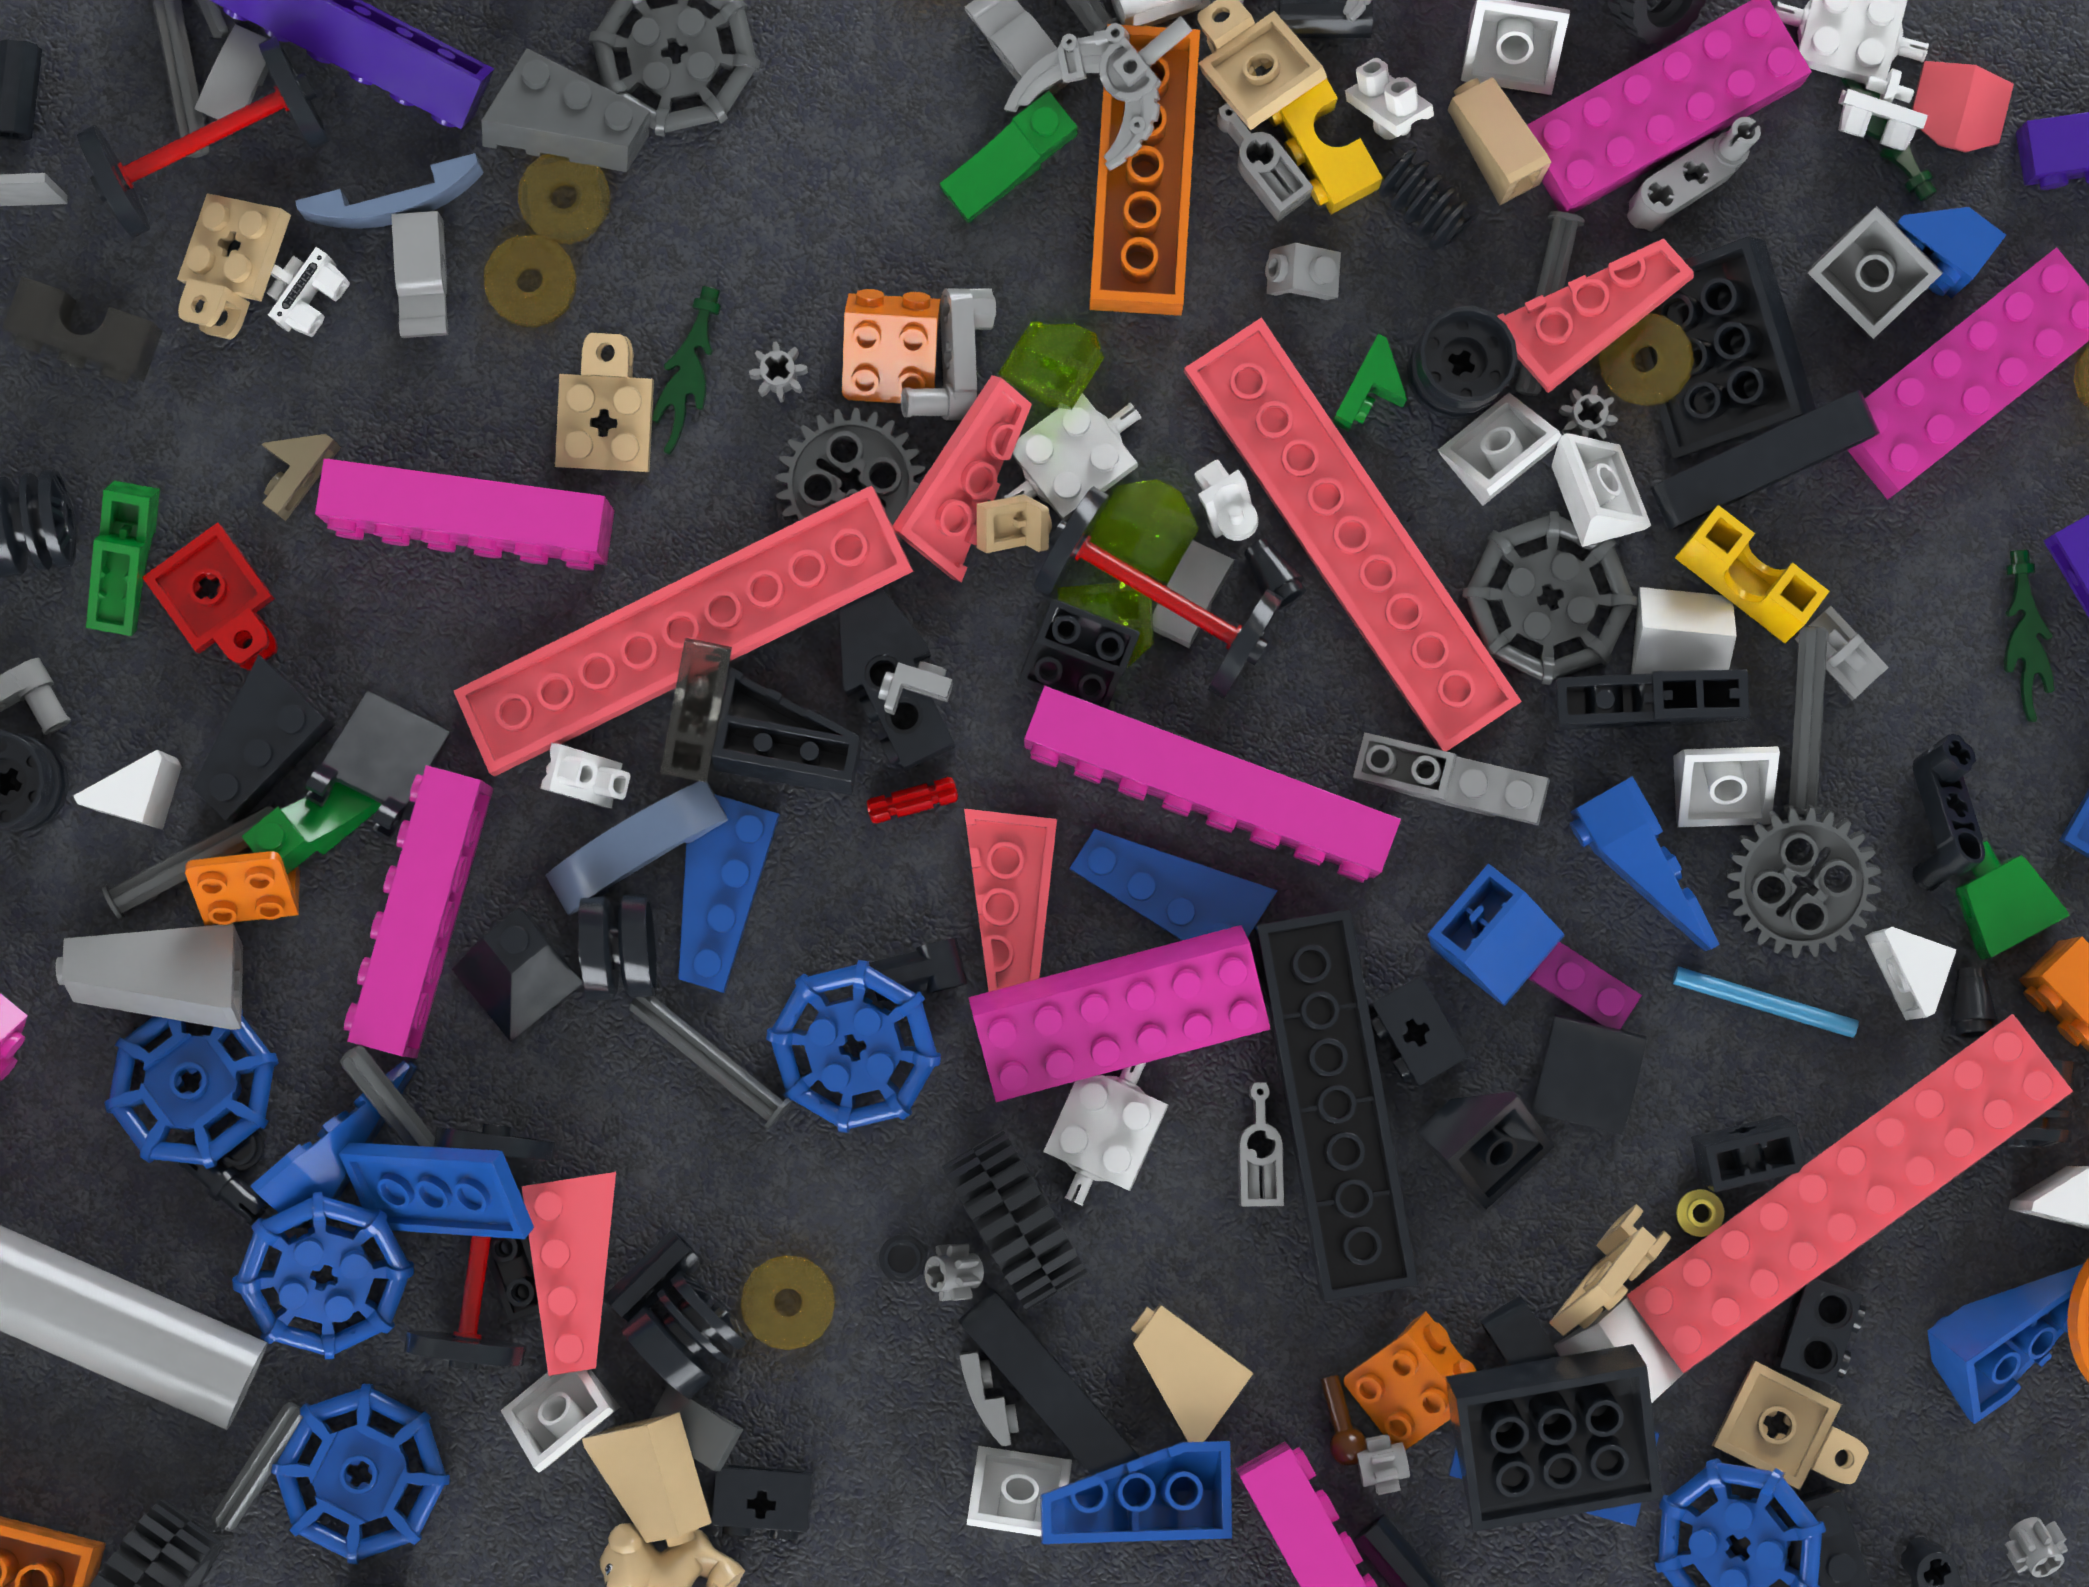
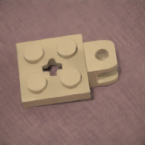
[1197,0,1327,130]
[177,193,291,340]
[555,333,654,472]
[1550,1204,1671,1336]
[1712,1360,1869,1490]

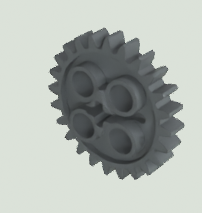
[775,408,926,542]
[1725,805,1881,958]

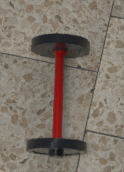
[77,36,329,238]
[1034,486,1283,699]
[404,1123,555,1370]

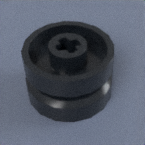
[578,894,657,1001]

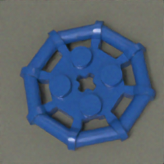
[766,960,941,1133]
[104,1009,279,1169]
[232,1192,415,1360]
[271,1384,450,1565]
[1654,1458,1826,1587]

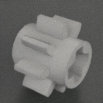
[749,341,808,403]
[1558,386,1618,441]
[925,1243,984,1301]
[1357,1434,1410,1495]
[2005,1517,2068,1578]

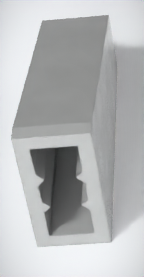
[56,924,243,1030]

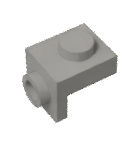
[1265,243,1341,300]
[878,661,953,715]

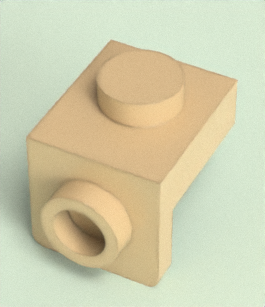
[977,495,1052,553]

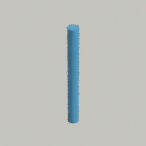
[1672,966,1859,1038]

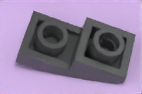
[650,1384,743,1471]

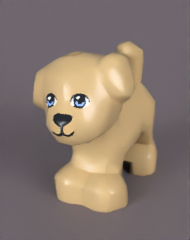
[599,1523,745,1587]

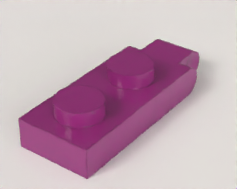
[1528,942,1642,1030]

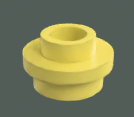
[1676,1189,1724,1237]

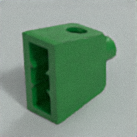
[1955,840,2070,960]

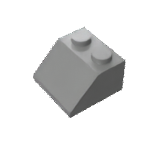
[1808,206,1943,339]

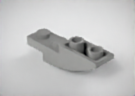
[1353,732,1550,826]

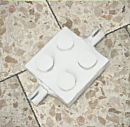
[1775,0,1929,84]
[1004,391,1141,521]
[1043,1063,1169,1206]

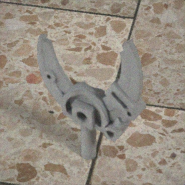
[1004,16,1193,170]

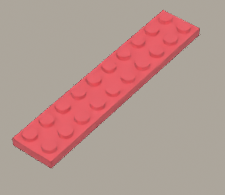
[1184,317,1522,752]
[454,485,914,777]
[1627,1014,2073,1373]

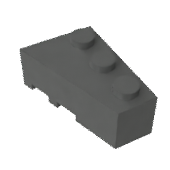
[482,48,650,172]

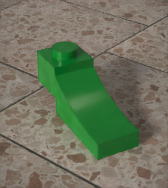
[939,91,1078,223]
[86,481,160,636]
[241,782,381,875]

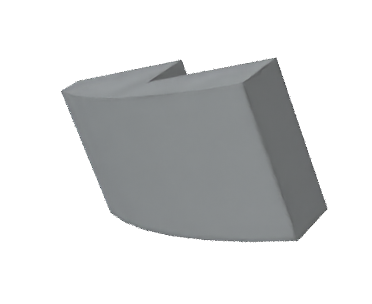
[194,24,269,120]
[1148,540,1234,648]
[959,1350,1019,1446]

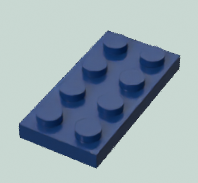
[339,1142,534,1239]

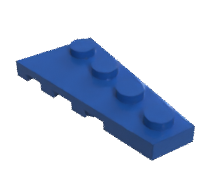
[679,794,780,993]
[1069,829,1278,941]

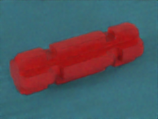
[866,777,958,824]

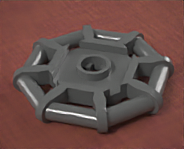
[588,0,761,137]
[1462,511,1638,685]

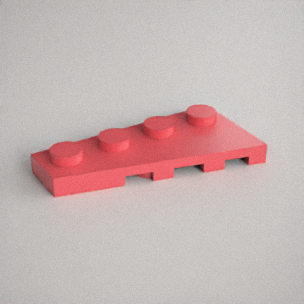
[892,375,1032,583]
[964,809,1057,992]
[522,1172,616,1376]

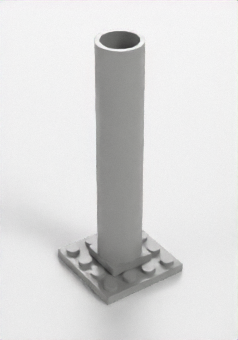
[0,1225,268,1430]

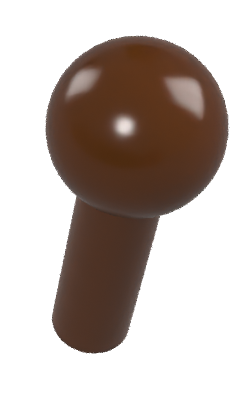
[1320,1375,1367,1466]

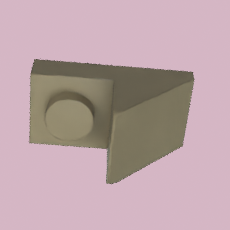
[261,434,341,521]

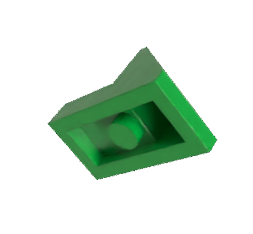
[1333,334,1407,432]

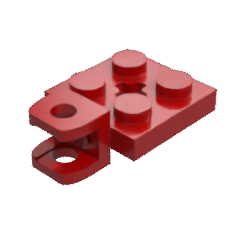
[142,522,278,671]

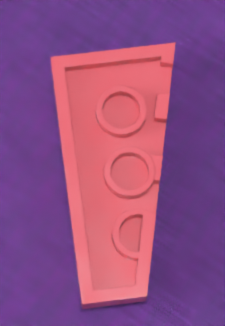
[1497,238,1694,393]

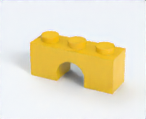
[1268,78,1383,215]
[1675,505,1830,644]

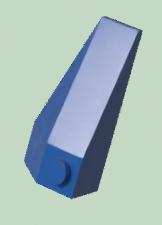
[1570,776,1720,951]
[251,1060,417,1229]
[1927,1264,2084,1424]
[1040,1441,1232,1544]

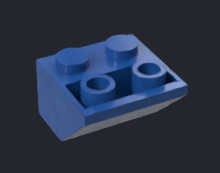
[1895,207,2006,299]
[1428,863,1564,1006]

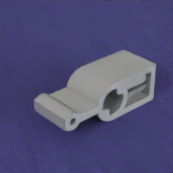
[965,0,1069,102]
[1217,103,1313,222]
[391,211,448,338]
[1238,1082,1284,1207]

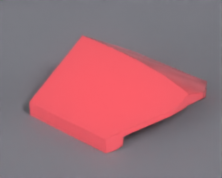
[1911,61,2014,153]

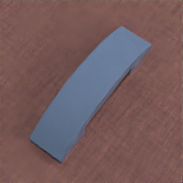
[295,153,484,229]
[545,779,729,916]

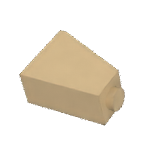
[1448,77,1552,206]
[1130,1304,1253,1442]
[582,1412,712,1547]

